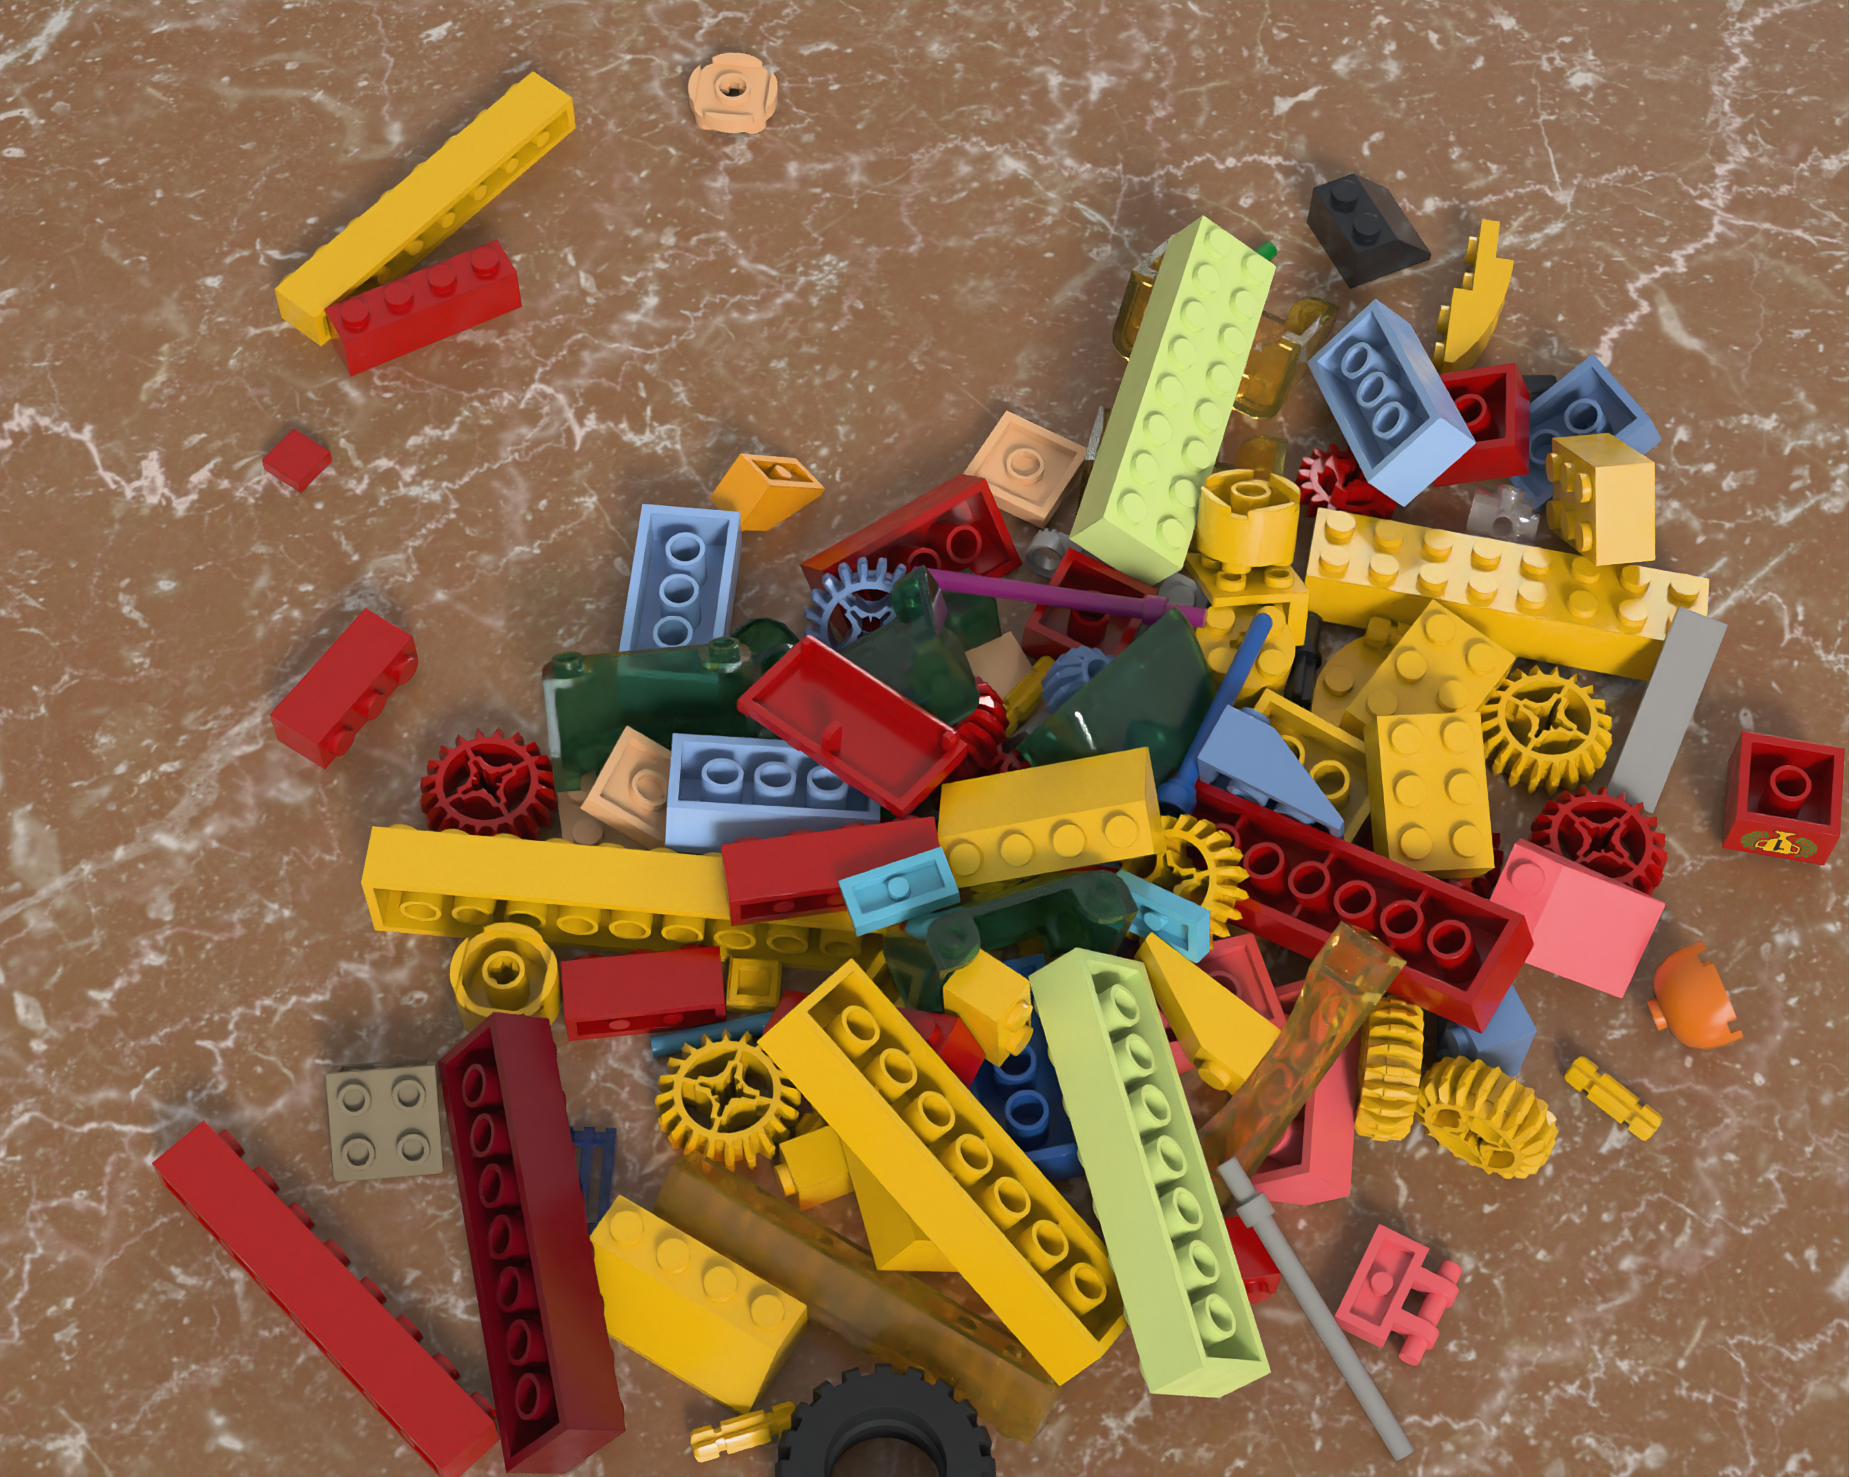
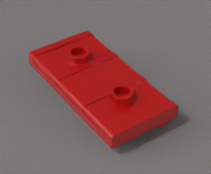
[737,634,968,820]

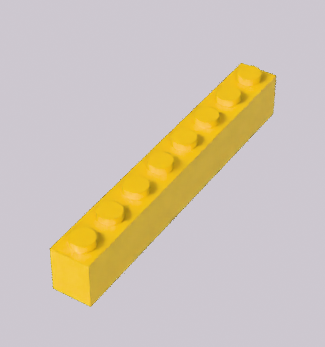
[274,71,576,347]

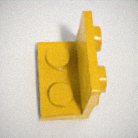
[1184,552,1310,646]

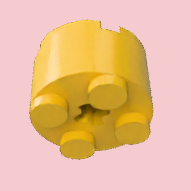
[1196,469,1300,574]
[1187,604,1295,711]
[450,922,562,1033]

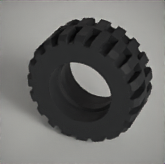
[775,1363,996,1477]

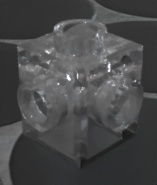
[1464,484,1540,545]

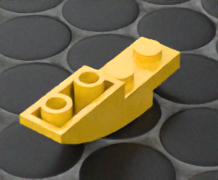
[1431,219,1514,374]

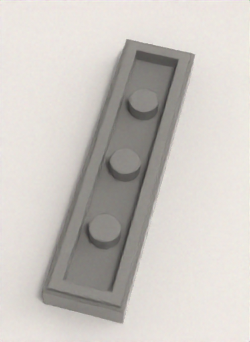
[1606,606,1728,814]

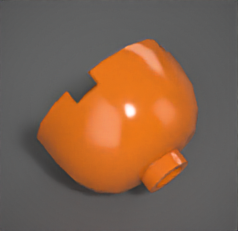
[1646,940,1744,1050]

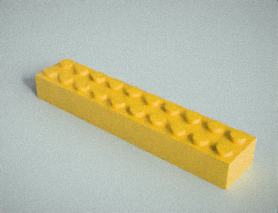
[361,824,898,972]

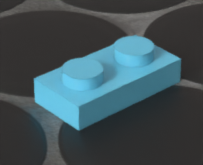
[838,847,960,937]
[1109,869,1210,963]

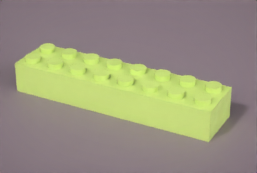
[1069,215,1276,587]
[1028,947,1271,1398]

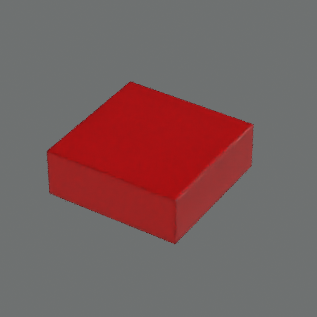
[262,429,332,493]

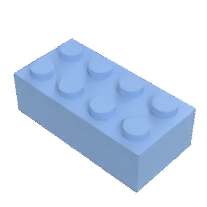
[1307,298,1476,507]
[616,504,742,711]
[665,733,880,854]

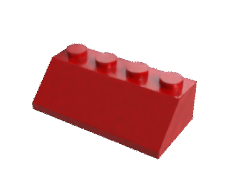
[799,474,1023,657]

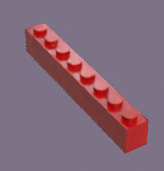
[152,1120,500,1477]

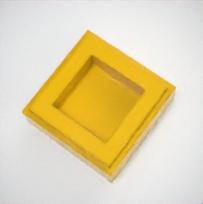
[726,957,783,1014]

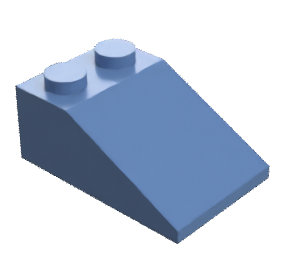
[1507,354,1662,513]
[1197,704,1344,840]
[1436,984,1537,1077]

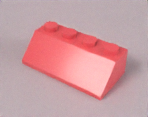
[1224,974,1363,1206]

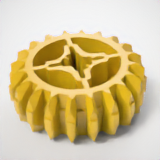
[1480,664,1612,797]
[1107,814,1250,950]
[1354,995,1424,1142]
[655,1029,801,1175]
[1414,1056,1559,1179]

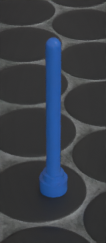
[1156,613,1273,821]

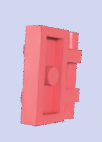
[1334,1224,1462,1366]

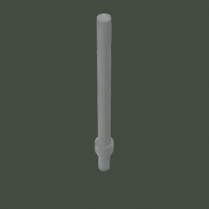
[1217,1156,1415,1461]

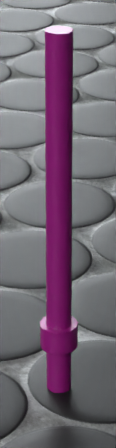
[911,566,1208,628]

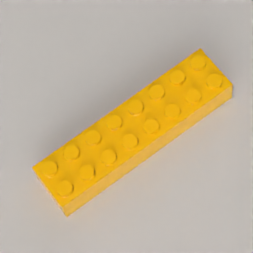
[1303,507,1709,681]
[757,958,1128,1386]

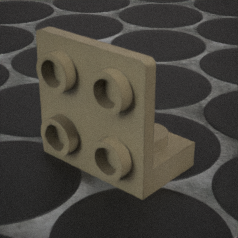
[325,1057,444,1182]

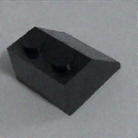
[1307,173,1431,289]

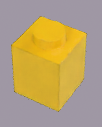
[773,1125,855,1212]

